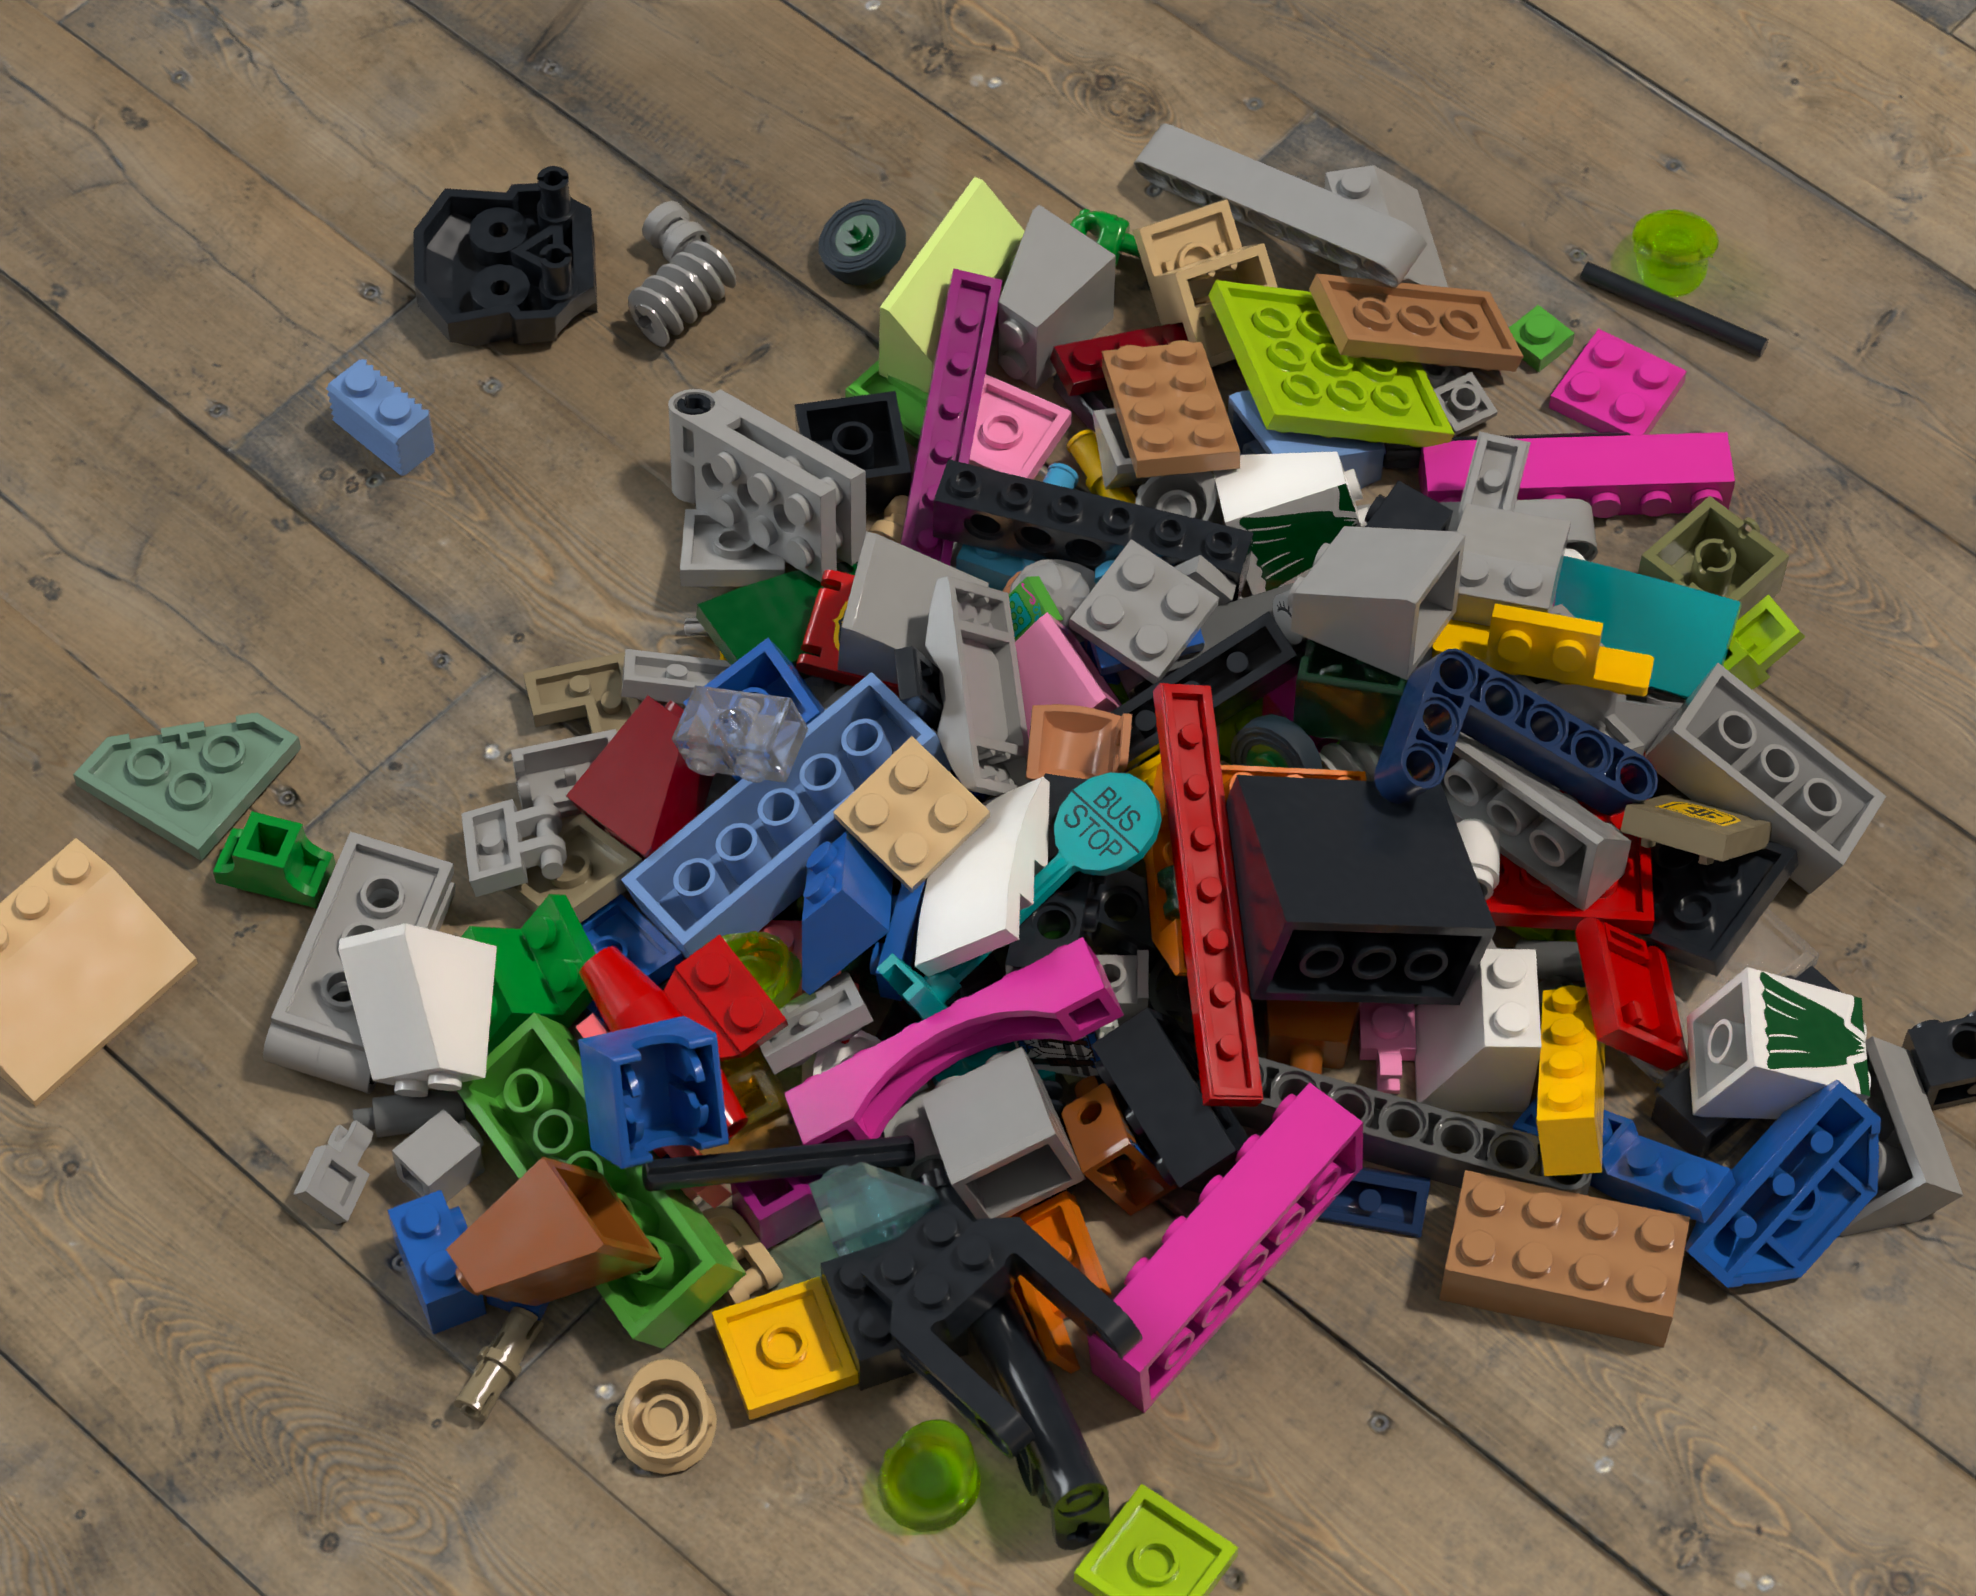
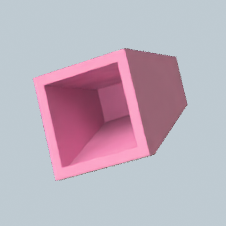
[1015,612,1122,739]

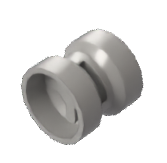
[642,201,711,263]

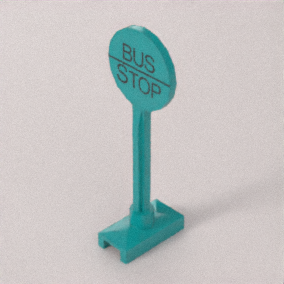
[876,772,1162,1020]

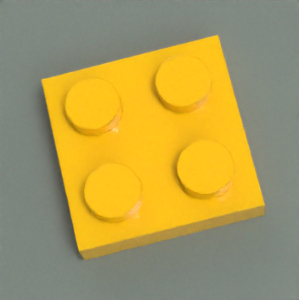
[712,1276,859,1420]

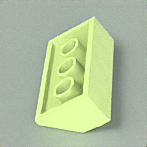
[879,177,1025,393]

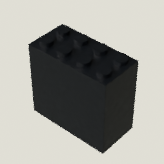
[1226,775,1496,1005]

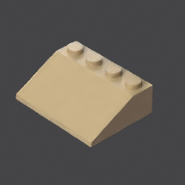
[0,838,198,1107]

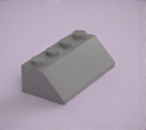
[1644,663,1887,894]
[1425,724,1631,911]

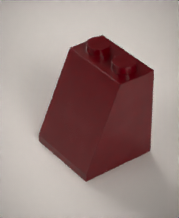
[566,695,718,861]

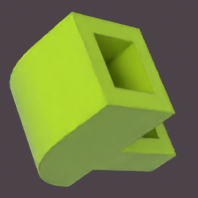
[1723,594,1805,690]

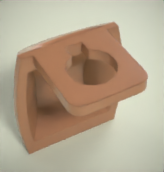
[1025,704,1132,781]

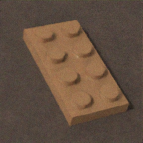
[1309,274,1524,372]
[1102,340,1240,478]

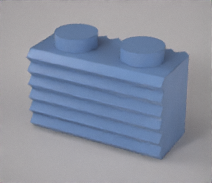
[326,359,435,476]

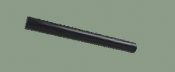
[1580,261,1769,357]

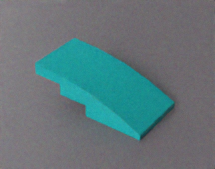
[1554,556,1742,698]

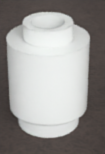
[1457,818,1500,900]

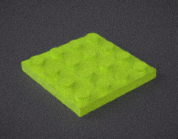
[1208,280,1455,448]

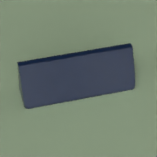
[1317,1166,1431,1238]

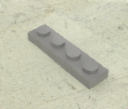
[621,649,834,704]

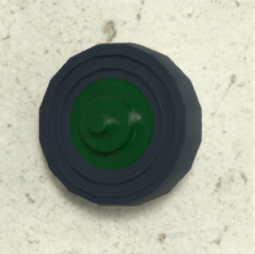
[819,199,906,286]
[1230,714,1322,769]

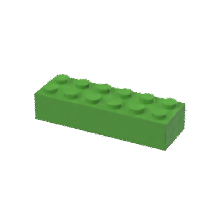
[456,1012,747,1349]

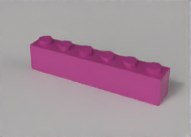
[1418,432,1735,518]

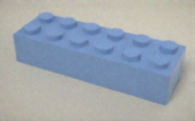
[621,672,952,958]

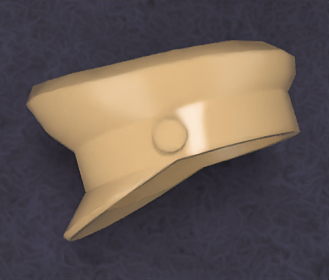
[615,1359,717,1474]

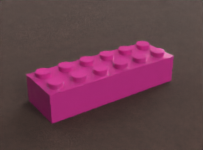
[1087,1082,1363,1413]

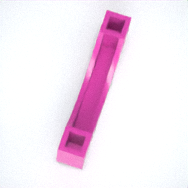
[784,937,1124,1145]

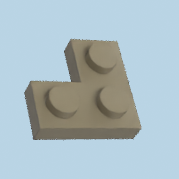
[523,652,640,734]

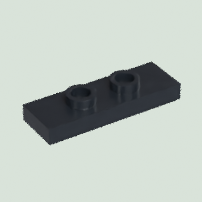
[894,646,943,732]

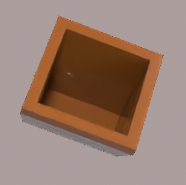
[446,1157,662,1306]

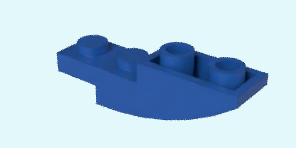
[1512,1095,1736,1224]

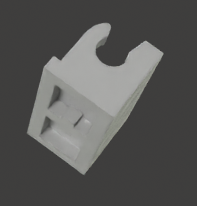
[511,729,617,818]

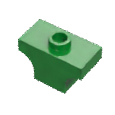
[213,811,336,909]

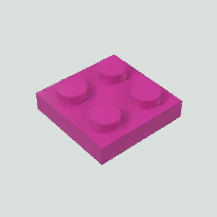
[1549,329,1687,435]

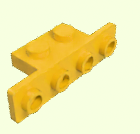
[1431,604,1654,696]

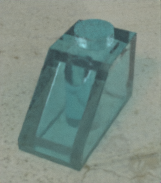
[809,1162,940,1257]

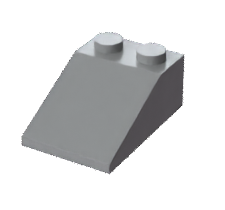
[1451,503,1571,626]

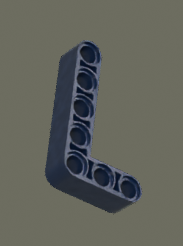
[1374,648,1658,816]

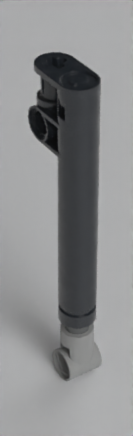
[879,1090,1110,1550]

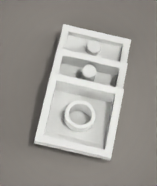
[915,777,1050,977]

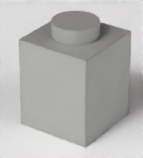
[392,1109,485,1202]

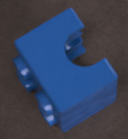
[578,1016,729,1169]

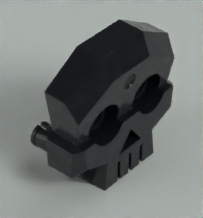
[413,166,598,346]

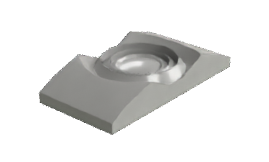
[925,576,1032,796]

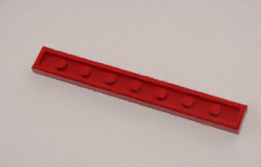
[1153,683,1264,1107]

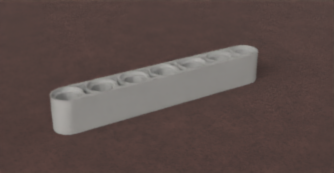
[1133,123,1427,287]

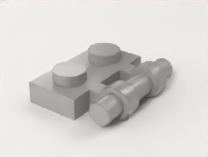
[461,795,567,897]
[760,970,873,1075]

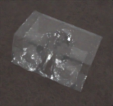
[672,685,809,783]

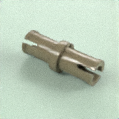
[454,1307,544,1422]

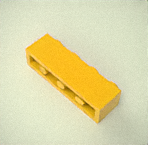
[1537,985,1605,1176]

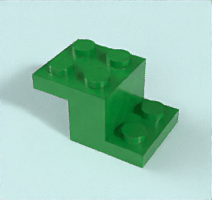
[461,894,596,1056]

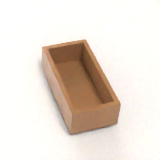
[1439,1170,1690,1348]

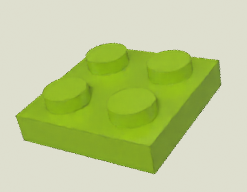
[1074,1483,1239,1596]

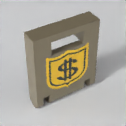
[1620,794,1772,865]

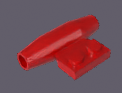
[579,934,788,1140]

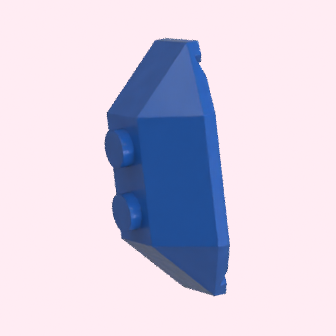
[1685,1079,1881,1288]

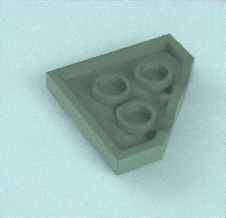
[73,712,301,861]

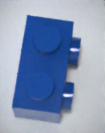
[387,1190,487,1335]

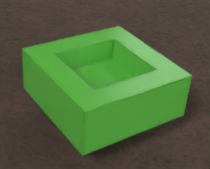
[1509,305,1575,372]

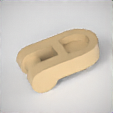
[702,1207,784,1306]

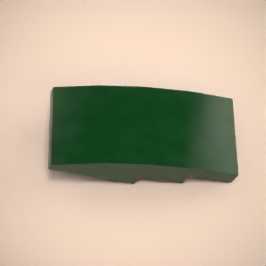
[696,562,858,679]

